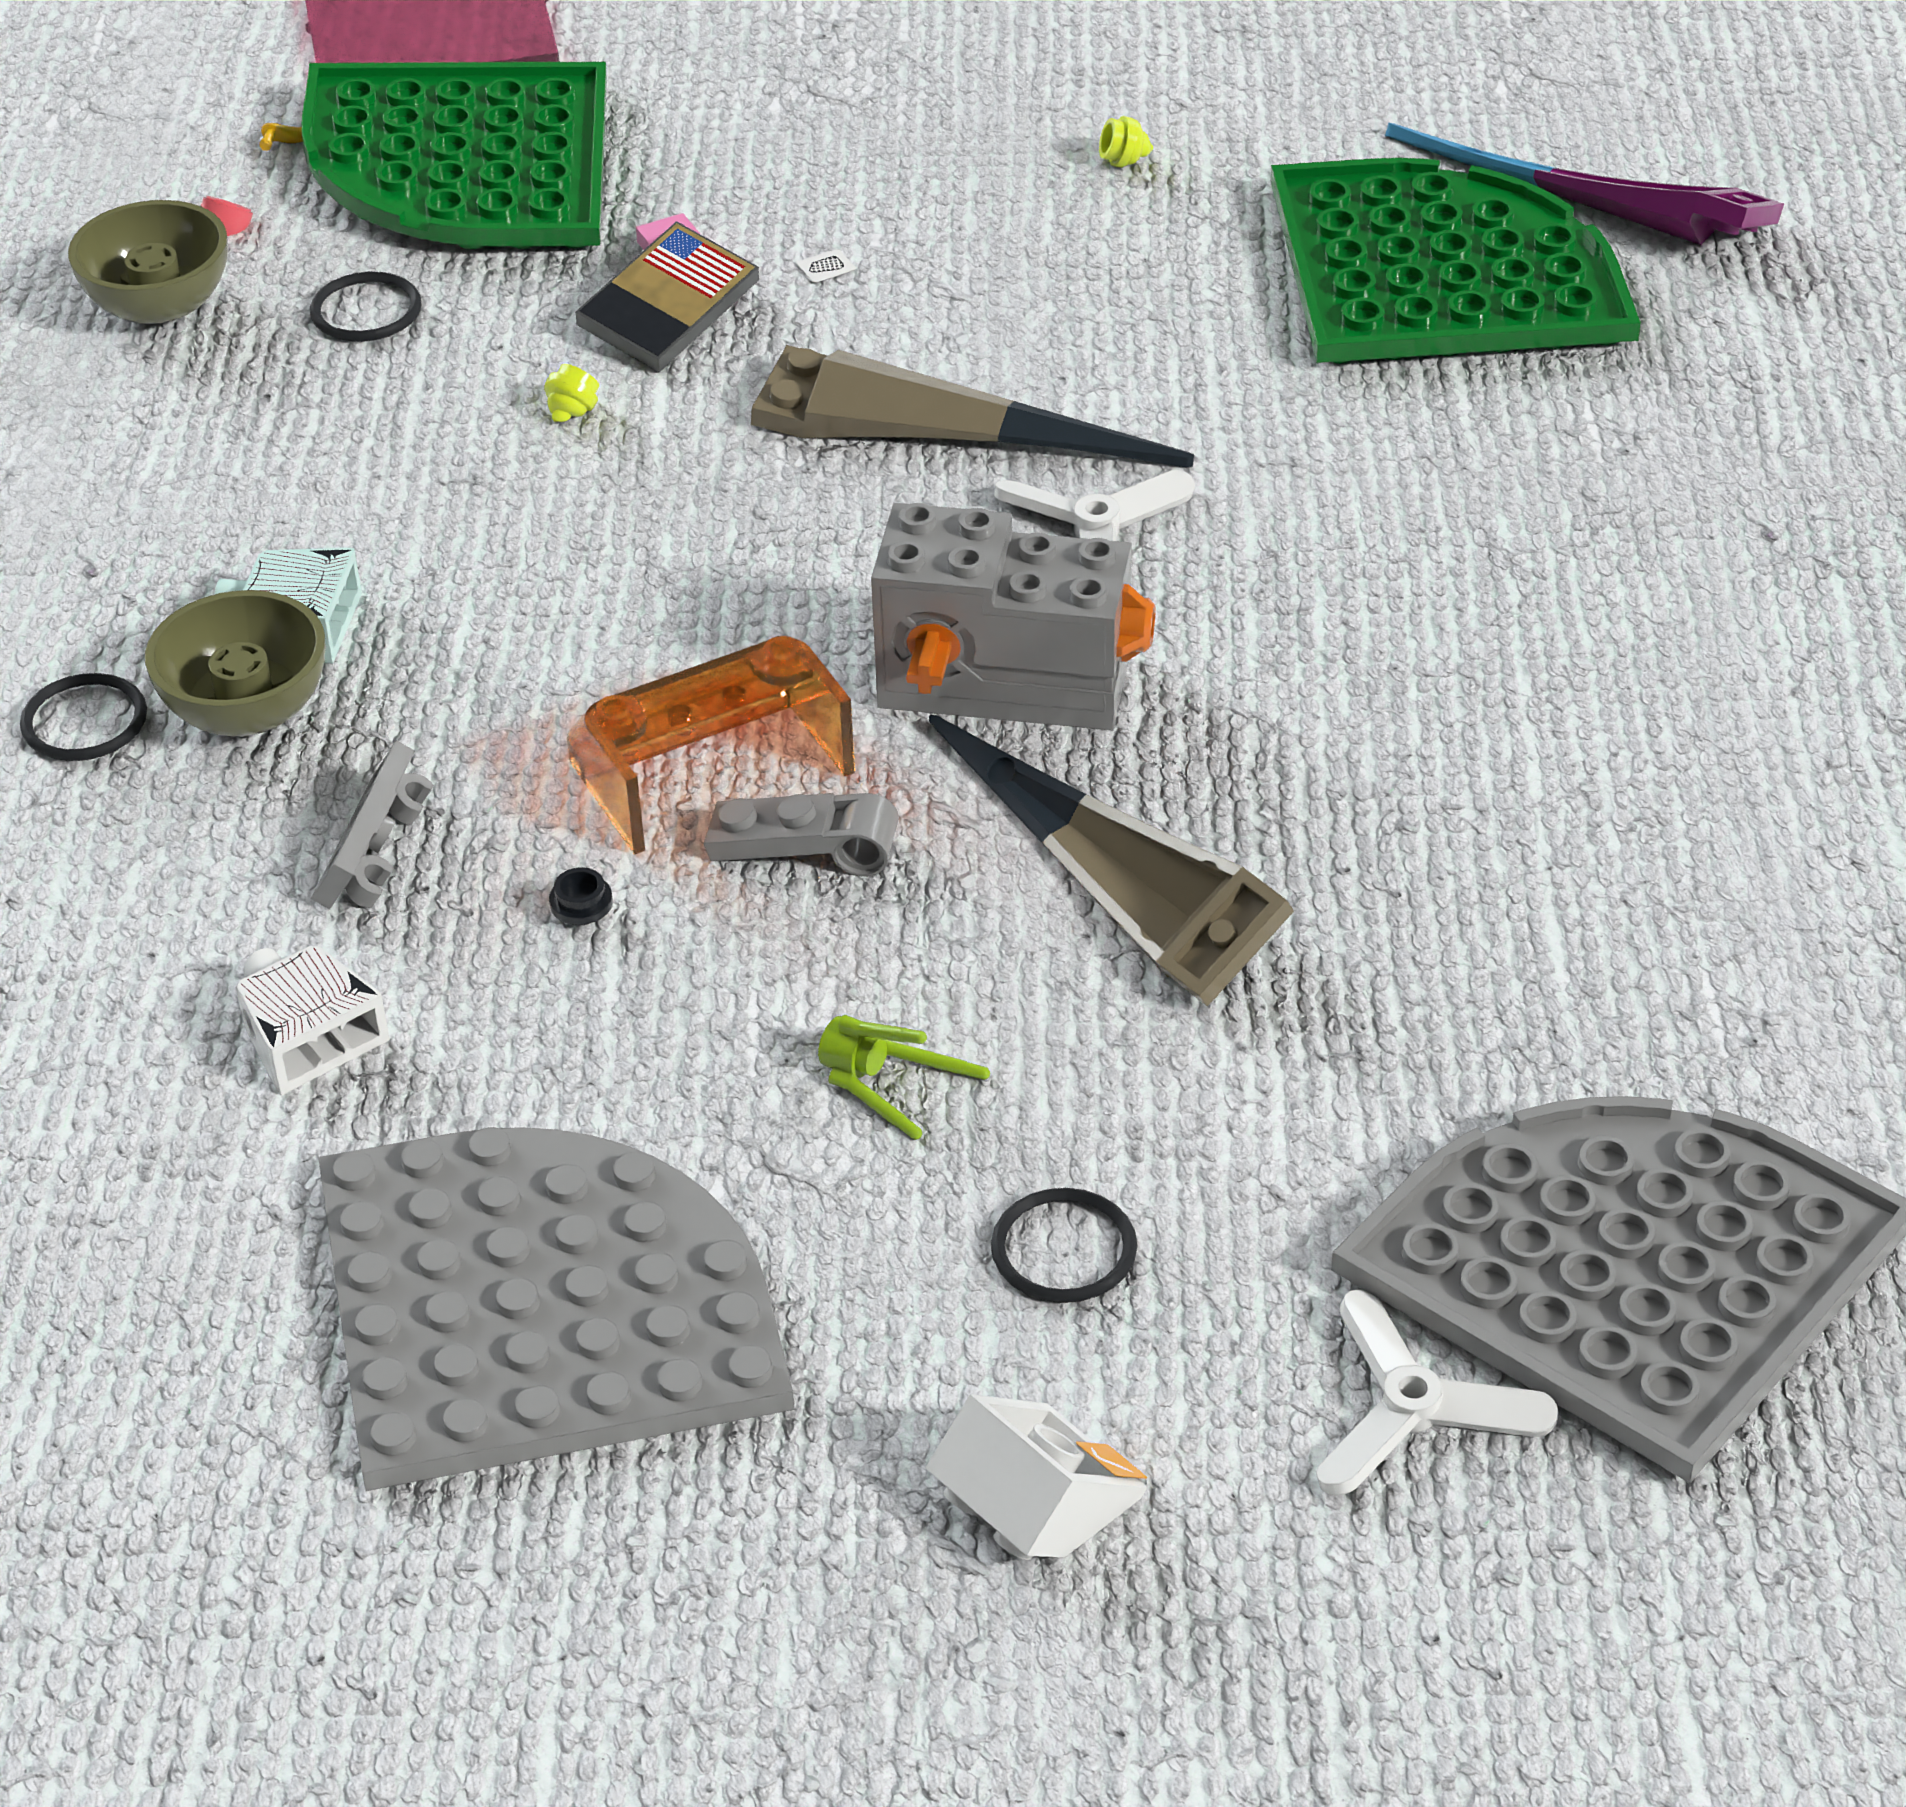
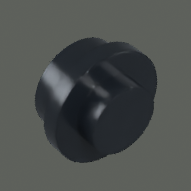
[549,867,613,925]

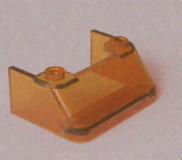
[566,636,855,855]

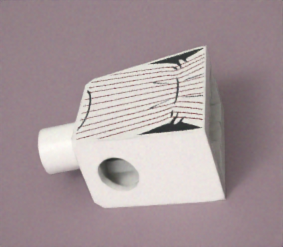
[236,946,390,1095]

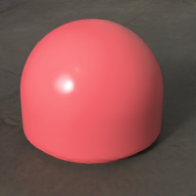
[201,196,253,236]

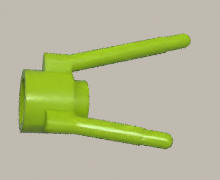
[818,1015,990,1140]

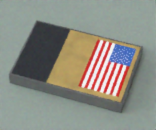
[575,221,759,373]

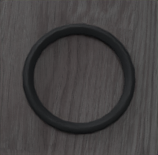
[310,271,422,342]
[20,673,147,761]
[991,1187,1138,1303]

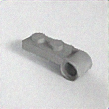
[704,793,899,877]

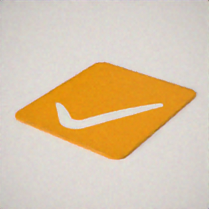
[1076,1441,1147,1479]

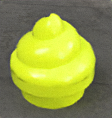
[1099,116,1153,168]
[544,364,600,422]

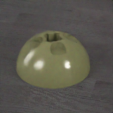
[68,200,228,324]
[145,590,326,737]

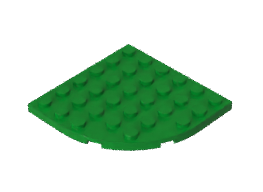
[301,62,607,249]
[1271,158,1641,364]

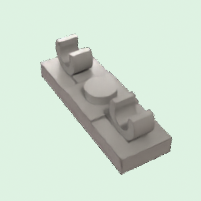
[311,740,434,909]

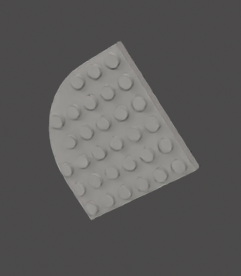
[1331,1096,1906,1483]
[318,1127,795,1491]

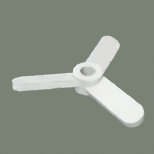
[994,470,1195,541]
[1316,1290,1558,1495]

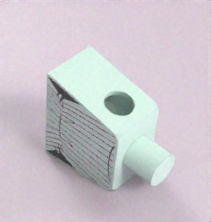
[215,548,362,664]

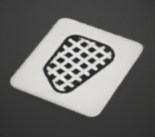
[797,249,856,283]

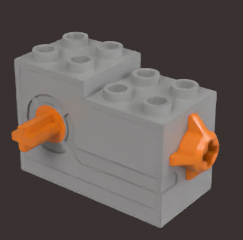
[871,503,1156,731]

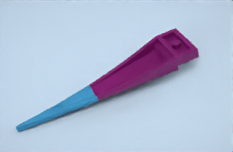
[1385,123,1784,245]

